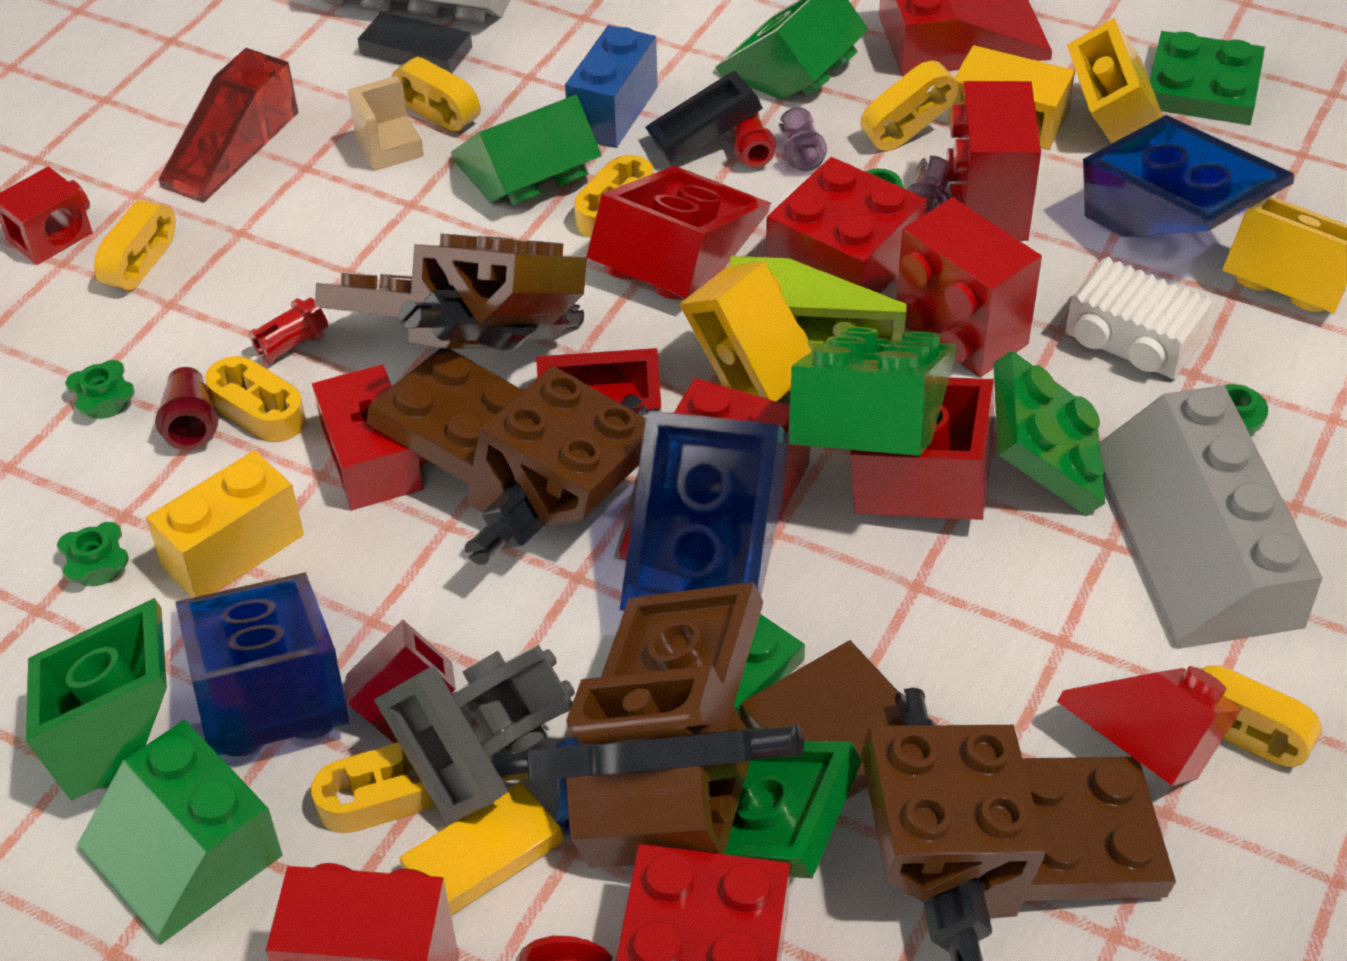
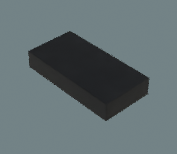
[357,11,472,73]
[645,70,763,166]

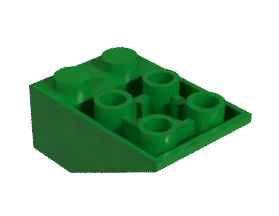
[788,327,957,456]

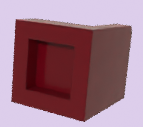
[345,619,456,743]

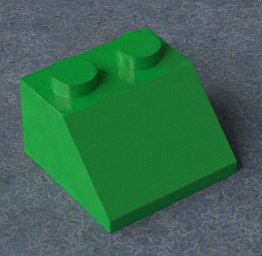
[715,0,869,100]
[451,94,602,206]
[26,598,167,801]
[77,719,283,945]

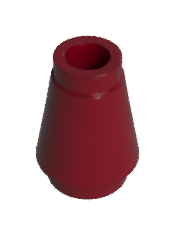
[155,367,218,450]

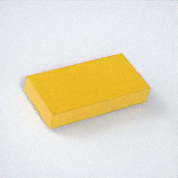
[399,781,564,915]

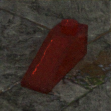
[158,48,299,203]

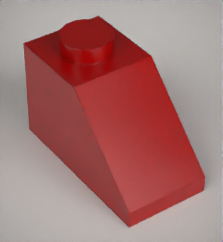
[1057,666,1242,786]

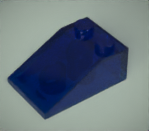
[1083,115,1294,237]
[619,410,789,611]
[175,572,350,757]

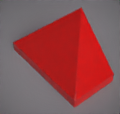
[536,348,662,410]

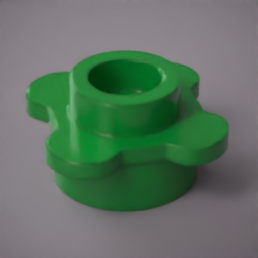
[65,360,135,419]
[57,522,129,586]

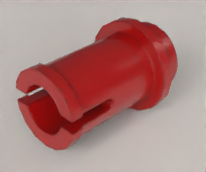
[729,112,777,168]
[248,297,329,364]

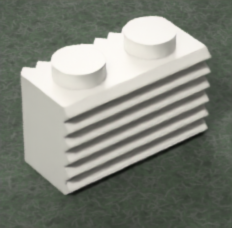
[1065,257,1212,380]

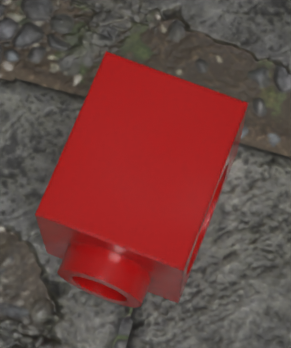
[0,166,93,265]

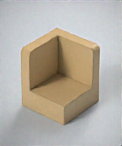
[348,76,424,171]

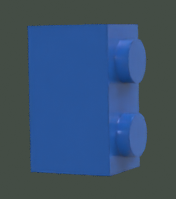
[565,25,658,148]

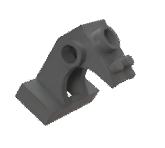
[374,645,575,825]

